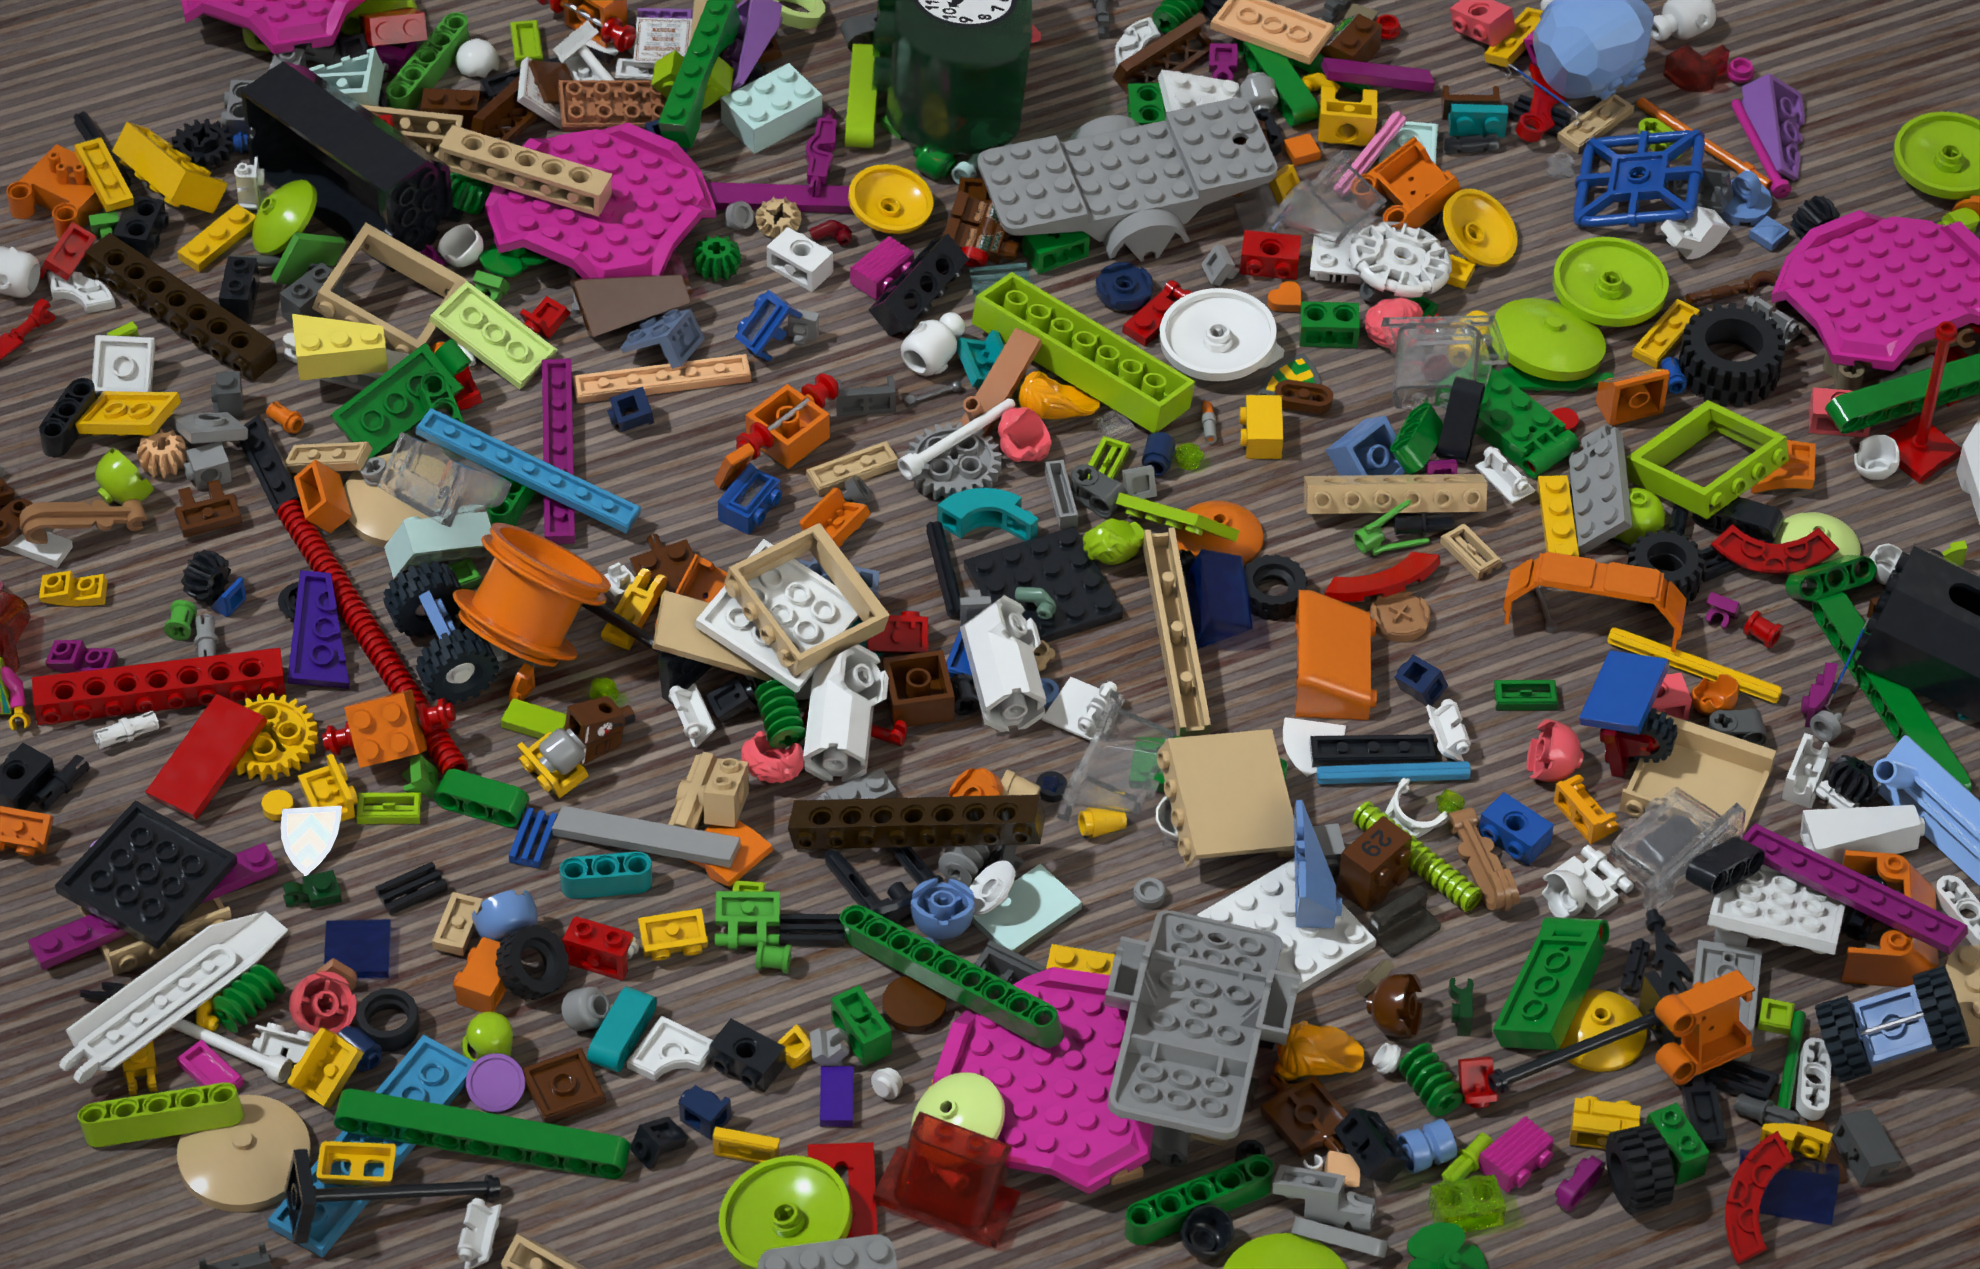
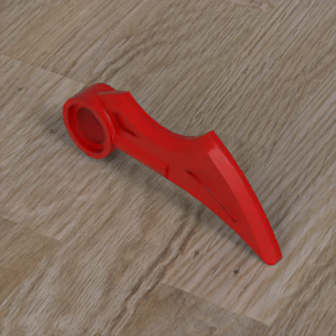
[1515,63,1566,142]

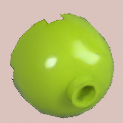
[95,447,155,506]
[1614,487,1665,546]

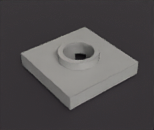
[171,412,248,444]

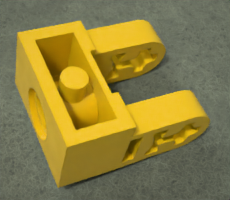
[1318,85,1378,147]

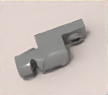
[1272,1164,1376,1233]

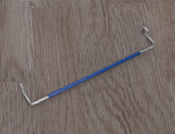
[1505,64,1580,126]
[1824,617,1869,714]

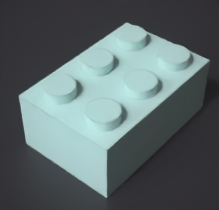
[721,63,822,154]

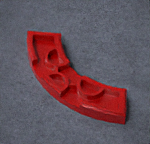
[1710,524,1839,574]
[1324,552,1440,602]
[1725,1131,1794,1265]

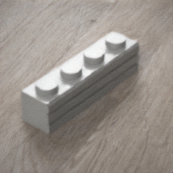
[1045,459,1078,529]

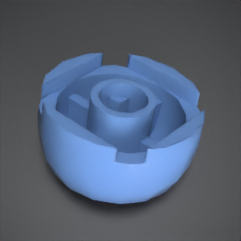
[911,878,975,940]
[472,890,538,942]

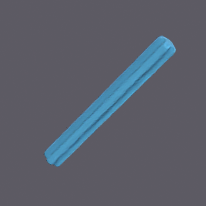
[1316,761,1471,785]

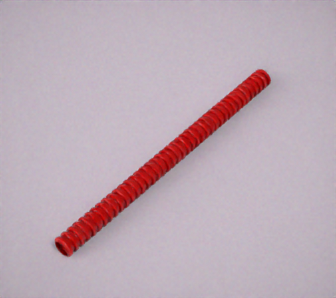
[277,500,468,777]

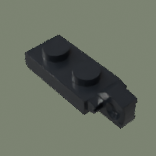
[1682,1073,1727,1149]

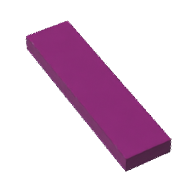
[1321,57,1435,92]

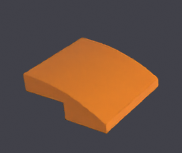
[684,820,774,887]

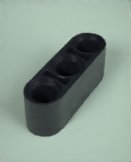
[1437,376,1486,464]
[39,378,97,458]
[1692,497,1785,543]
[1685,836,1765,895]

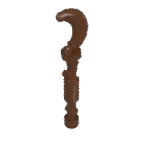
[1686,271,1778,305]

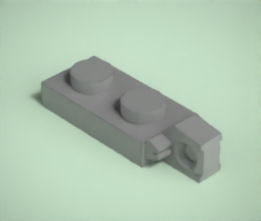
[815,768,896,800]

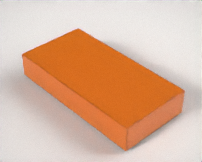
[713,442,755,489]

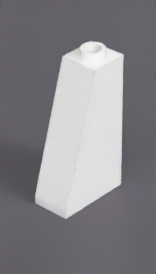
[1800,805,1925,865]

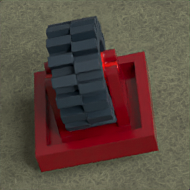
[1600,708,1678,777]

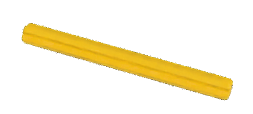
[1607,627,1782,704]

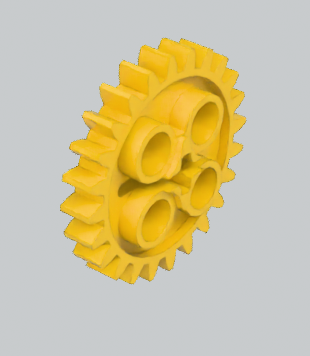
[235,693,319,781]

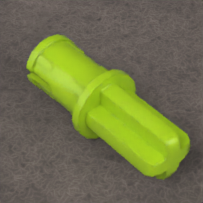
[1442,1133,1494,1188]

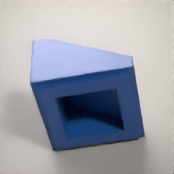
[211,577,246,617]

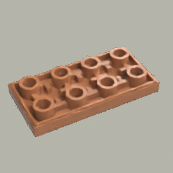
[558,80,667,132]

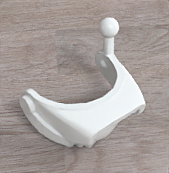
[1385,778,1449,838]

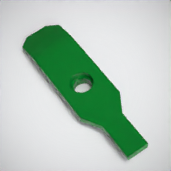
[1499,366,1614,393]

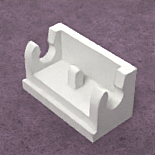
[1782,733,1830,808]

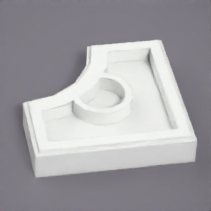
[627,1016,713,1081]

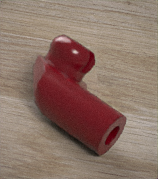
[809,220,852,246]

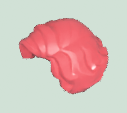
[1364,298,1423,349]
[998,407,1052,463]
[741,731,805,784]

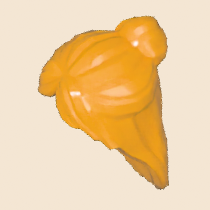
[1019,371,1100,420]
[1274,1020,1365,1081]

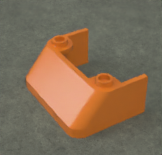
[1841,850,1939,987]

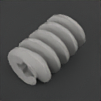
[938,845,996,886]

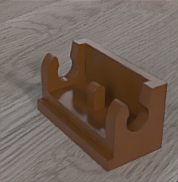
[1441,85,1500,120]

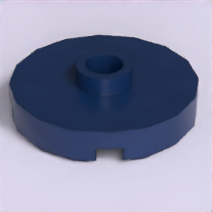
[1095,262,1153,311]

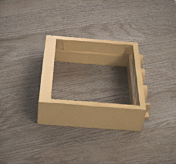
[312,223,467,354]
[724,523,889,677]

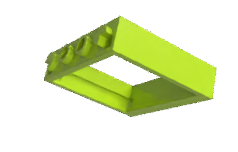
[1626,400,1789,519]

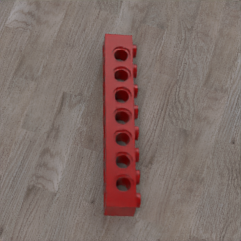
[32,648,286,725]

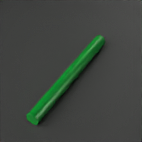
[1777,1010,1806,1110]

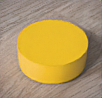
[262,790,294,821]

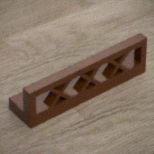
[1112,13,1213,94]
[471,75,539,143]

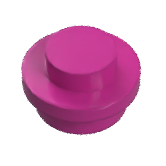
[1726,58,1754,83]

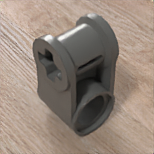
[840,10,895,52]
[1070,464,1127,518]
[1709,708,1768,746]

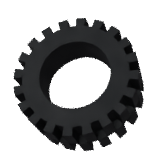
[1679,303,1786,407]

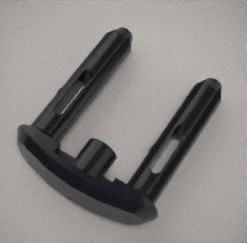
[824,847,944,923]

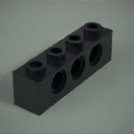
[868,233,969,336]

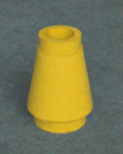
[1078,807,1127,838]

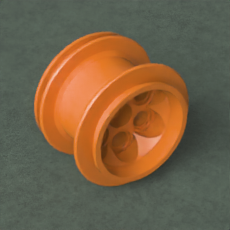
[453,523,611,667]

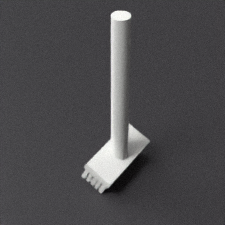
[552,20,614,80]

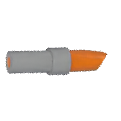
[1201,400,1217,444]

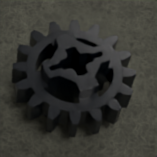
[172,119,234,171]

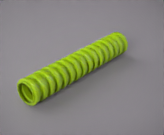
[1352,801,1483,912]

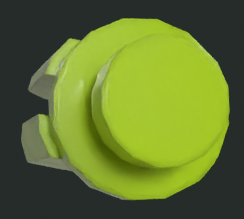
[1937,207,1980,234]

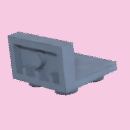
[620,309,705,369]

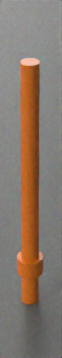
[1636,97,1772,189]

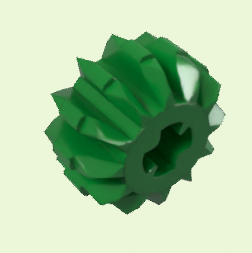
[450,172,490,215]
[692,234,741,282]

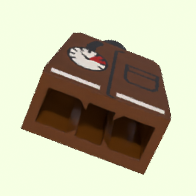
[564,696,635,766]

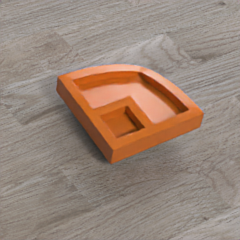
[1751,440,1816,493]

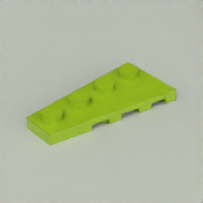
[1115,492,1240,542]

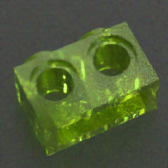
[1428,1174,1506,1233]

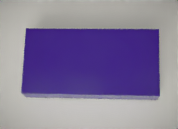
[820,1066,854,1127]

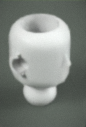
[1651,0,1716,41]
[0,246,40,298]
[901,312,965,376]

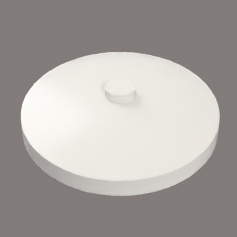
[1160,288,1276,381]

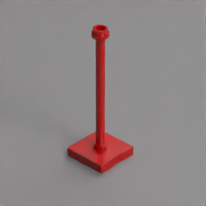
[1888,321,1962,484]

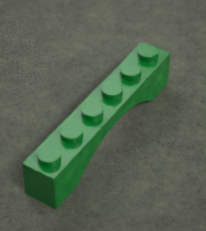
[658,0,741,148]

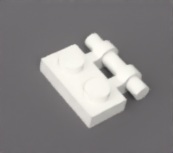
[1553,845,1634,918]

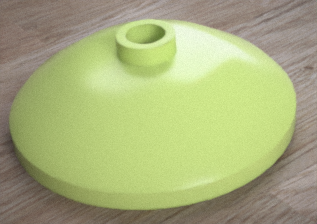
[1772,512,1861,583]
[911,1072,1005,1166]

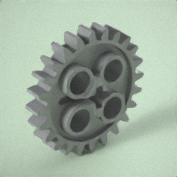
[906,422,1002,500]

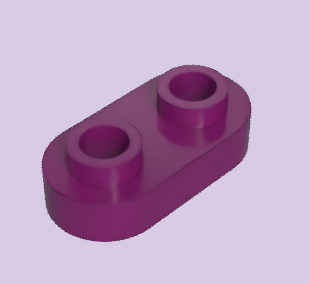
[1555,1155,1605,1212]

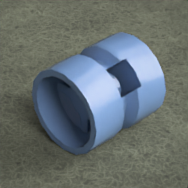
[1397,1119,1457,1174]

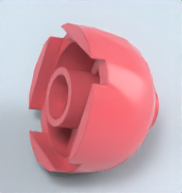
[1527,719,1584,783]
[289,971,357,1035]

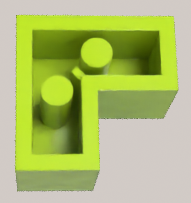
[651,50,734,110]

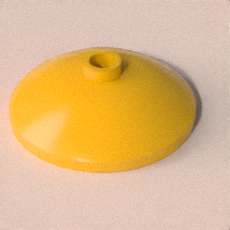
[848,164,933,234]
[1443,189,1518,267]
[1557,989,1647,1072]

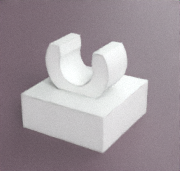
[604,562,635,605]

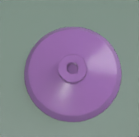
[466,1053,525,1112]

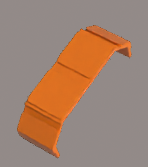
[1503,552,1687,652]

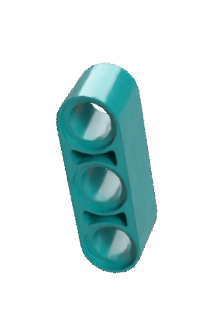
[559,852,653,899]
[587,986,657,1073]

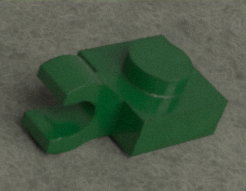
[283,870,342,909]
[1448,978,1474,1036]

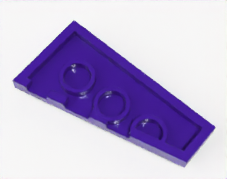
[288,570,350,689]

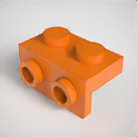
[799,488,871,547]
[0,806,54,857]

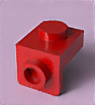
[519,296,571,339]
[454,366,483,411]
[1458,1056,1499,1108]

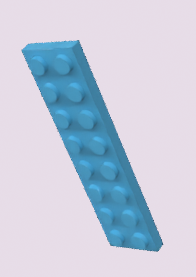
[267,1035,474,1258]

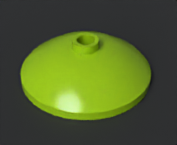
[252,180,317,256]

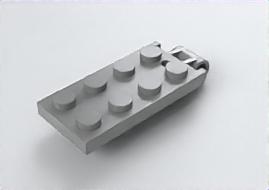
[1569,424,1632,553]
[1692,928,1762,1063]

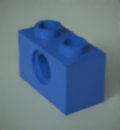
[1479,792,1554,866]

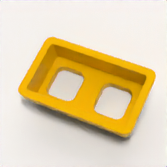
[316,1141,396,1186]

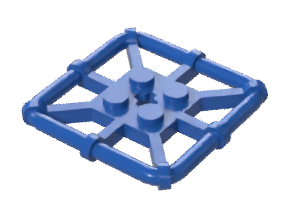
[1573,129,1705,228]

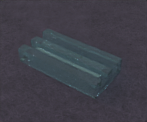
[969,263,1030,295]

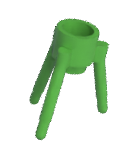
[1353,499,1430,556]

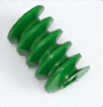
[1152,0,1204,34]
[755,680,806,749]
[212,964,285,1033]
[1399,1043,1464,1117]

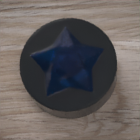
[1036,771,1067,803]

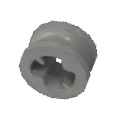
[360,457,390,486]

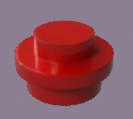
[1375,14,1401,40]

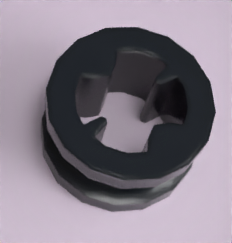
[1235,1139,1265,1162]

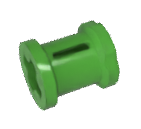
[164,600,197,641]
[755,941,792,974]

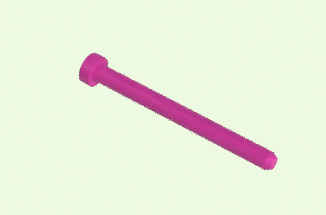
[1731,99,1791,199]

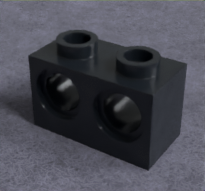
[113,195,169,258]
[1333,1108,1411,1183]

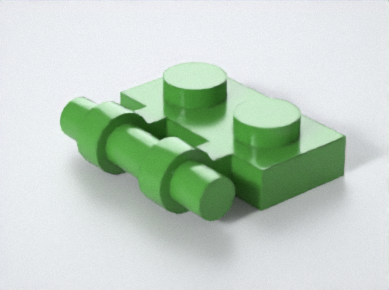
[715,891,780,950]

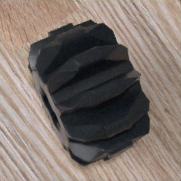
[1790,195,1840,240]
[181,549,231,603]
[1826,755,1881,804]

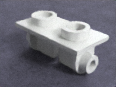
[234,157,267,212]
[1475,447,1535,504]
[668,683,716,749]
[1426,699,1471,762]
[252,1023,314,1064]
[456,1198,502,1269]

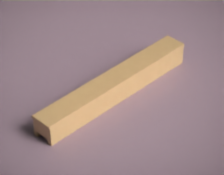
[1143,527,1211,737]

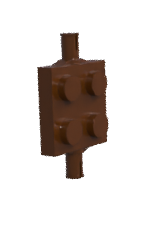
[630,534,694,607]
[1261,1072,1348,1158]

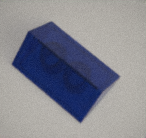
[1186,549,1253,649]
[1737,1149,1840,1225]

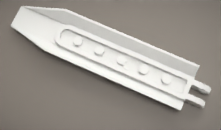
[59,911,288,1084]

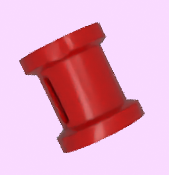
[1743,610,1784,649]

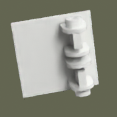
[1310,232,1363,285]
[1042,677,1125,743]

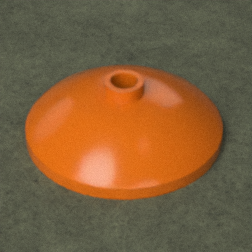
[1175,500,1263,572]

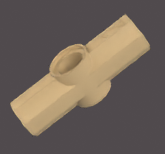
[668,752,717,830]

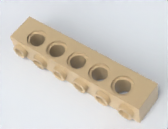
[439,125,613,217]
[1304,474,1487,514]

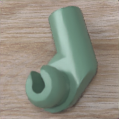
[1015,587,1056,620]

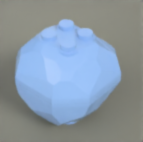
[1533,0,1654,101]

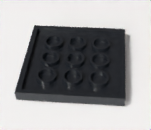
[964,526,1123,643]
[55,800,238,949]

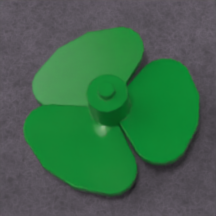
[479,243,550,277]
[1407,1222,1488,1269]

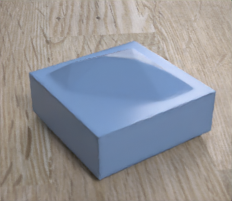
[1749,216,1790,251]

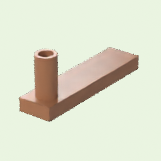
[960,327,1043,438]

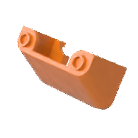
[1295,590,1377,720]

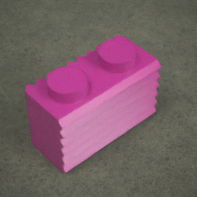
[850,236,914,300]
[1478,1116,1554,1193]

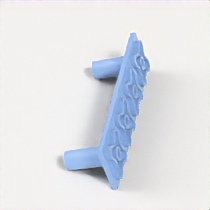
[1873,735,1980,886]

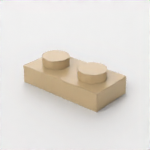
[432,892,483,956]

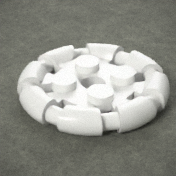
[1349,222,1452,298]

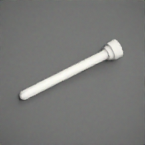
[897,399,1015,480]
[171,1018,293,1084]

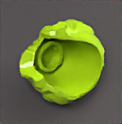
[1083,518,1144,565]

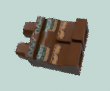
[944,191,1023,264]

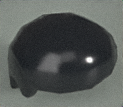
[1180,1205,1234,1260]

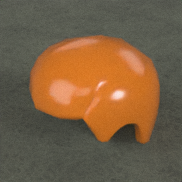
[1691,674,1739,717]

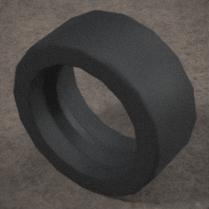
[357,988,420,1052]

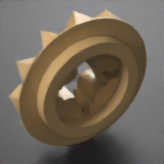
[756,196,801,238]

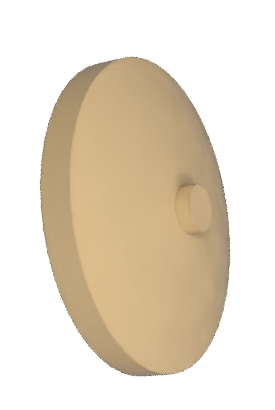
[344,452,463,548]
[177,1095,311,1212]

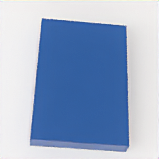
[1579,650,1670,734]

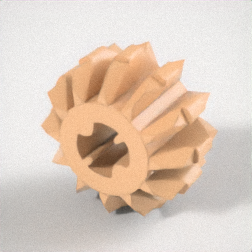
[137,428,188,479]

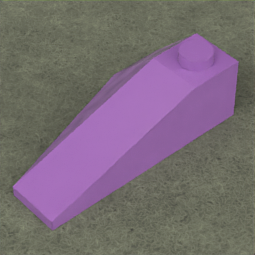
[1742,73,1805,181]

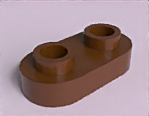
[1274,380,1333,414]
[0,499,33,547]

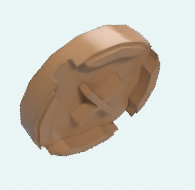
[1370,590,1430,642]

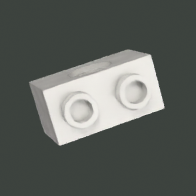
[766,227,833,292]

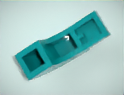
[937,488,1038,541]

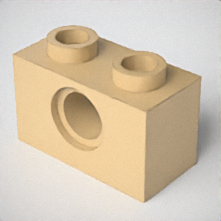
[703,758,749,827]

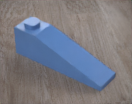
[1294,800,1342,928]

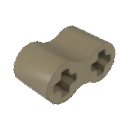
[1823,351,1865,391]

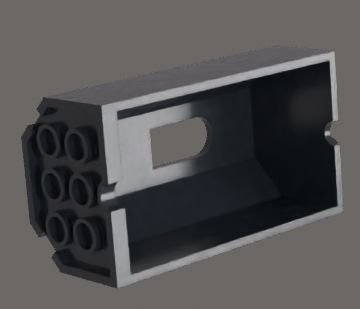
[241,61,453,272]
[1856,543,1980,723]

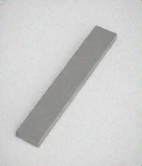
[552,806,741,868]

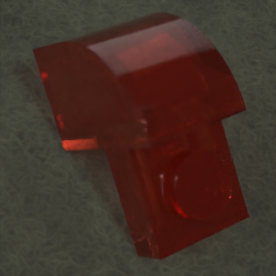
[1663,44,1730,92]

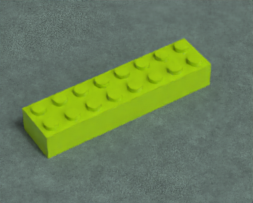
[972,272,1196,433]

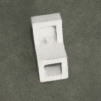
[1660,206,1730,259]

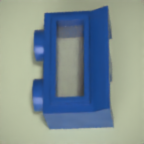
[735,290,803,362]
[718,463,782,535]

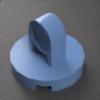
[1718,170,1772,226]

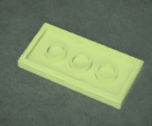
[429,281,557,390]

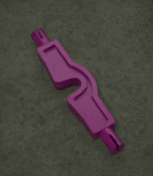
[806,107,837,196]

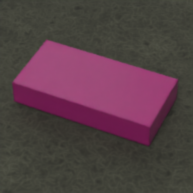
[176,1039,244,1089]

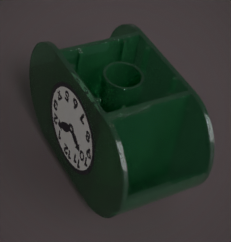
[872,0,1032,154]

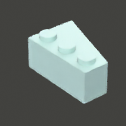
[309,47,384,106]
[384,510,491,579]

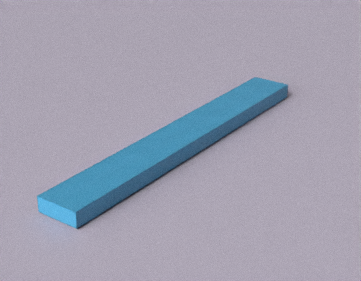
[415,408,642,534]

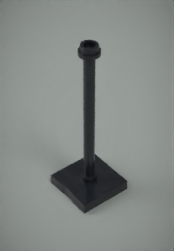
[581,603,712,704]
[1487,970,1681,1093]
[285,1149,500,1244]

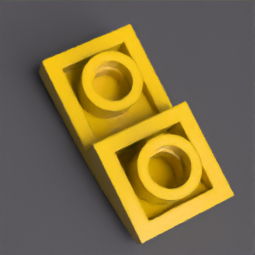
[39,571,108,606]
[1758,1123,1833,1162]

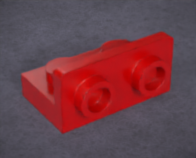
[866,610,928,654]
[562,916,634,981]

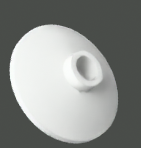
[969,860,1015,915]

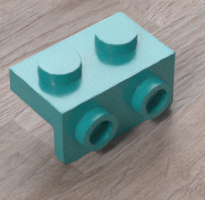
[1448,104,1508,137]
[957,330,1004,388]

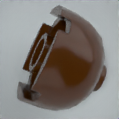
[1367,973,1423,1039]

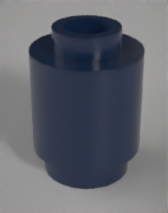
[1142,432,1176,476]
[338,1026,382,1072]

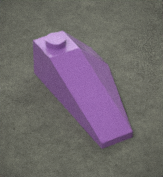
[722,0,782,93]

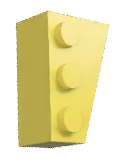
[292,314,388,381]

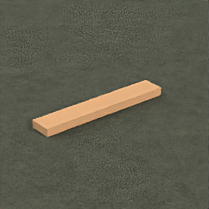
[572,354,751,404]

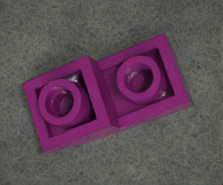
[45,640,118,673]
[1800,662,1838,728]

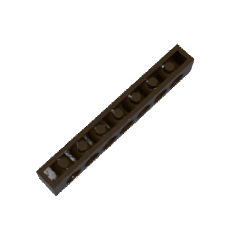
[85,233,278,382]
[788,795,1046,850]

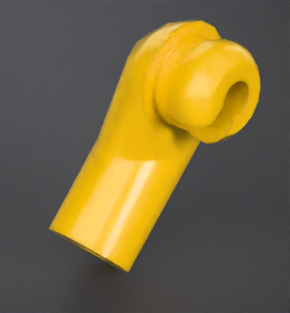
[1302,73,1341,94]
[196,991,222,1032]

